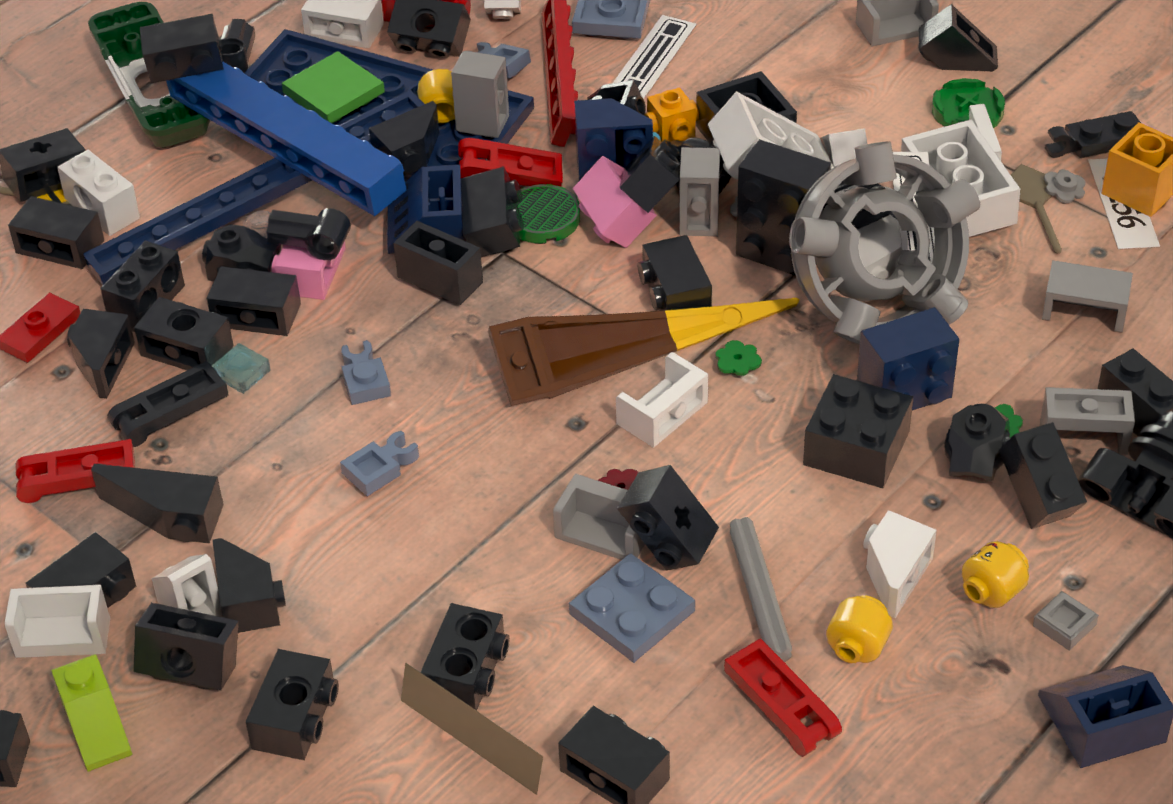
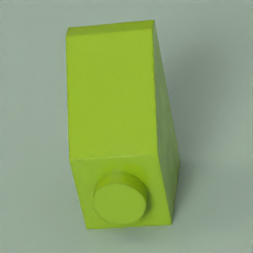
[51,654,132,772]

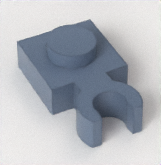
[471,42,531,78]
[341,340,391,405]
[340,431,419,496]

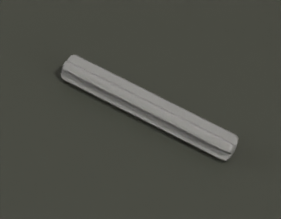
[730,517,792,662]

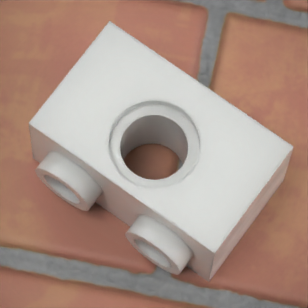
[58,150,140,236]

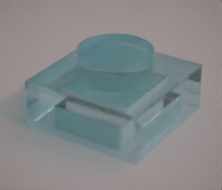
[212,343,271,394]

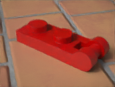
[458,138,563,187]
[15,439,135,503]
[724,638,842,757]

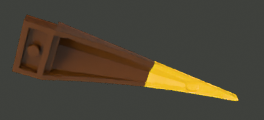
[488,297,800,406]

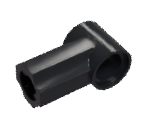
[220,19,255,73]
[266,208,351,260]

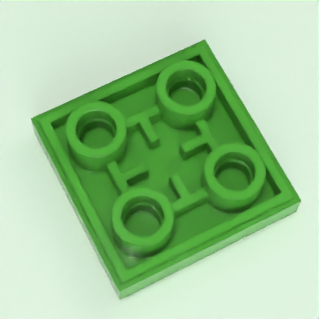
[282,51,385,123]

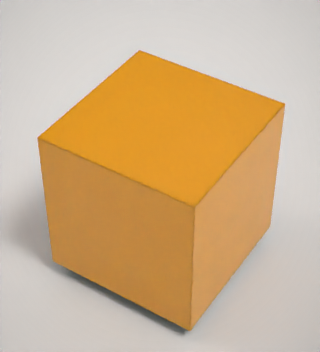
[1101,122,1173,217]

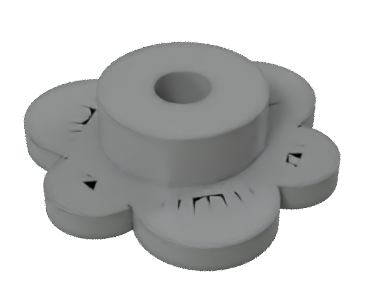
[1044,169,1086,203]

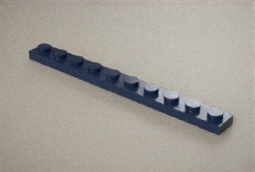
[83,90,424,286]

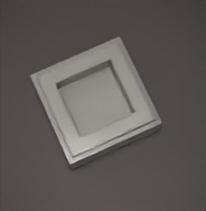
[1033,591,1099,651]

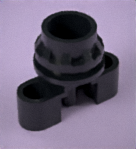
[1078,411,1173,539]

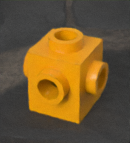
[644,87,699,142]

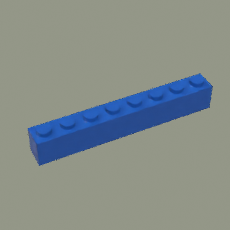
[166,62,407,216]

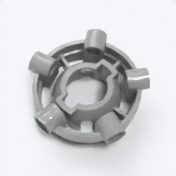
[789,141,980,345]

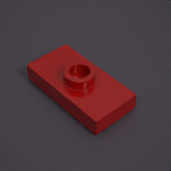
[0,292,80,363]

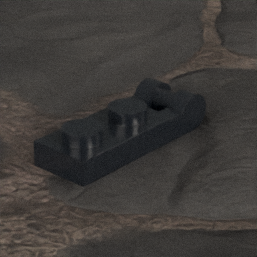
[107,361,229,447]

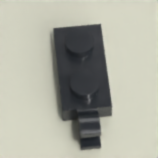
[1045,111,1141,158]

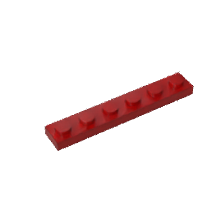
[541,0,578,147]

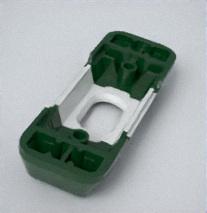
[88,2,210,148]

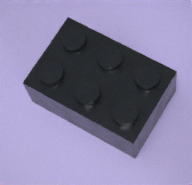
[736,139,831,276]

